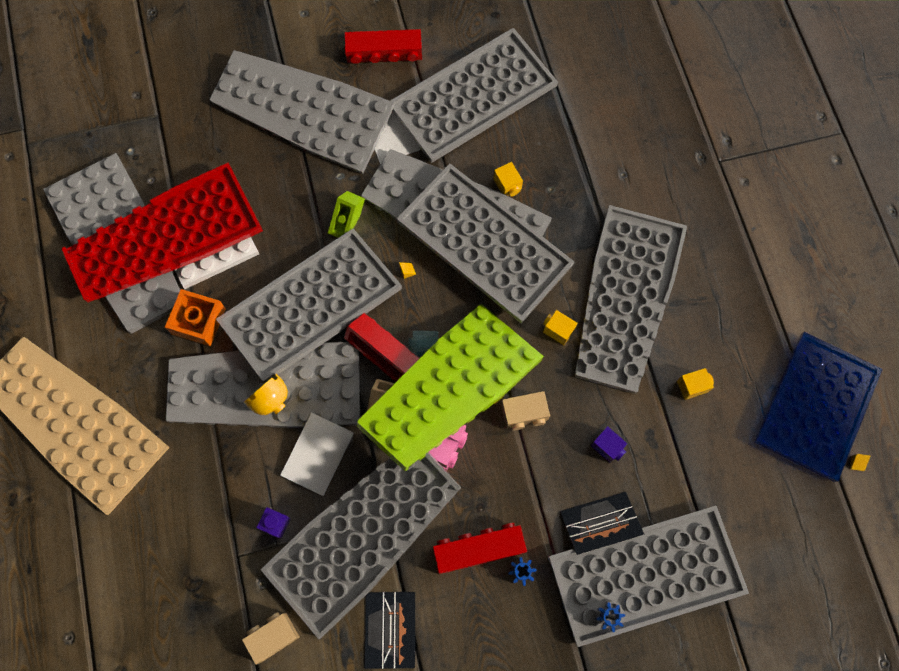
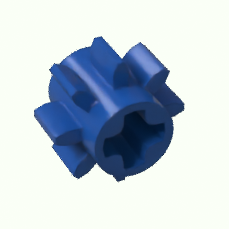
[508,557,537,586]
[595,602,626,632]

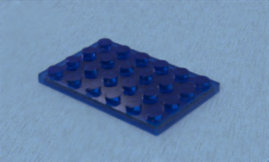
[754,332,883,482]

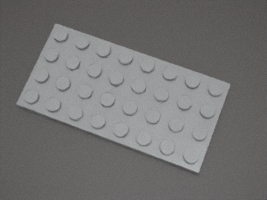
[390,28,558,163]
[396,164,574,323]
[216,229,402,384]
[548,506,749,647]

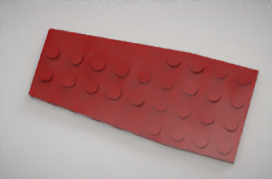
[62,163,263,303]

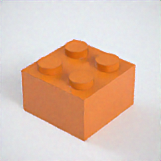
[165,289,226,347]

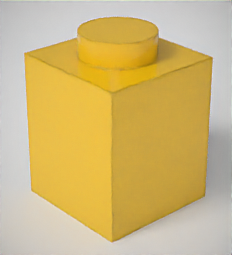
[493,162,523,196]
[543,310,578,345]
[677,368,714,400]

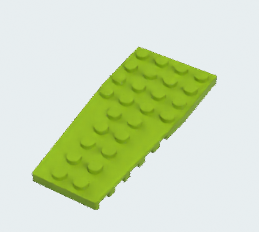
[357,304,544,471]

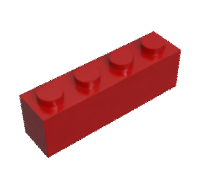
[345,29,422,64]
[344,313,420,382]
[433,523,527,574]

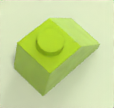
[328,191,365,238]

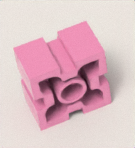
[429,425,468,471]

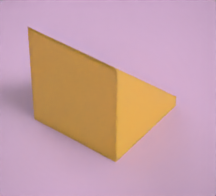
[399,262,416,279]
[850,454,871,471]

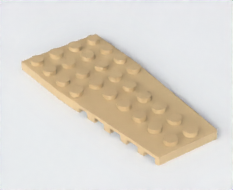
[0,337,170,515]

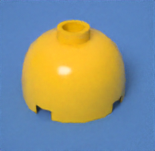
[244,373,288,415]

